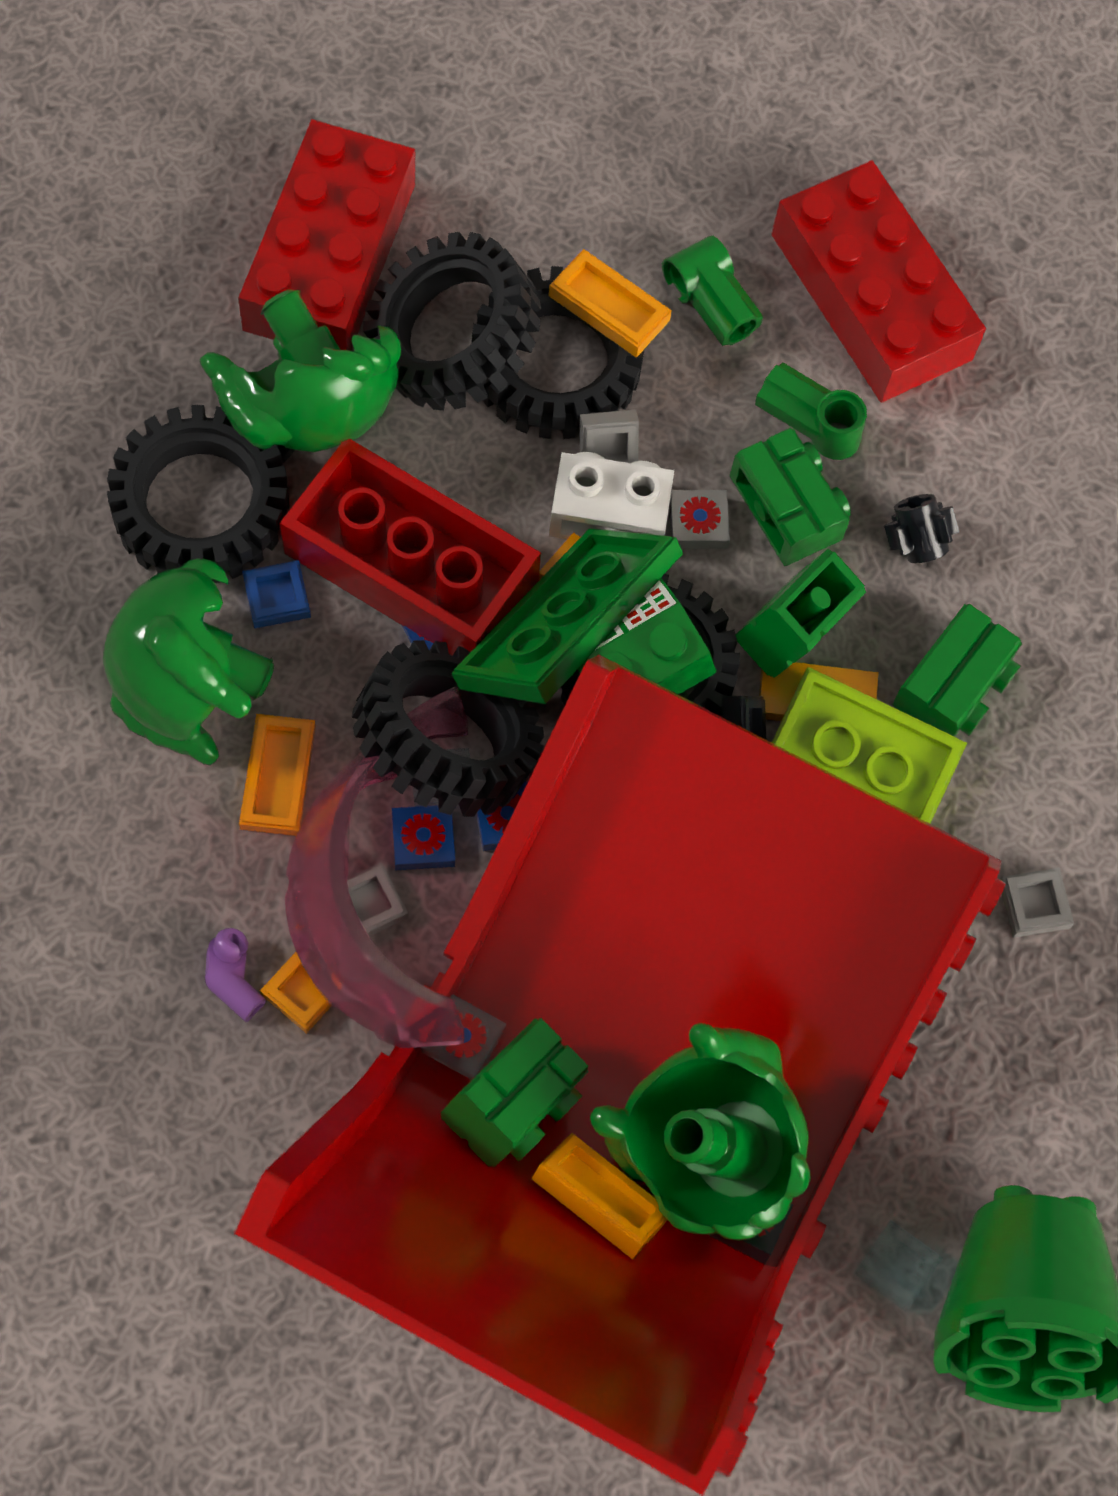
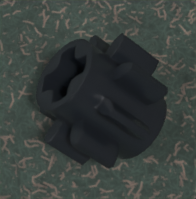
[884,494,959,563]

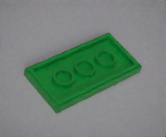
[451,528,683,704]

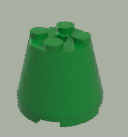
[933,1185,1118,1412]

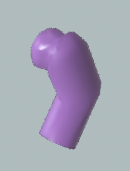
[205,928,266,1022]

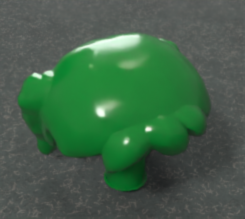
[200,289,401,452]
[103,558,274,766]
[590,1023,811,1240]

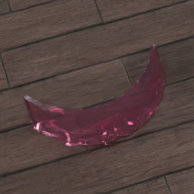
[285,687,468,1048]

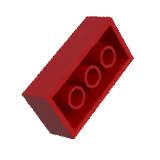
[238,119,416,351]
[771,160,986,403]
[280,439,541,656]

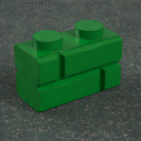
[730,428,851,567]
[735,549,866,678]
[892,604,1022,737]
[440,1018,589,1168]

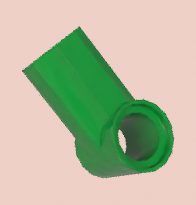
[662,235,763,346]
[755,362,867,460]

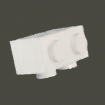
[549,452,674,539]

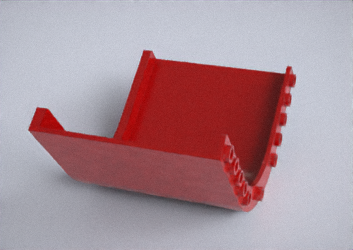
[234,654,1006,1496]

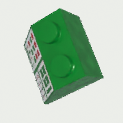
[577,578,717,695]

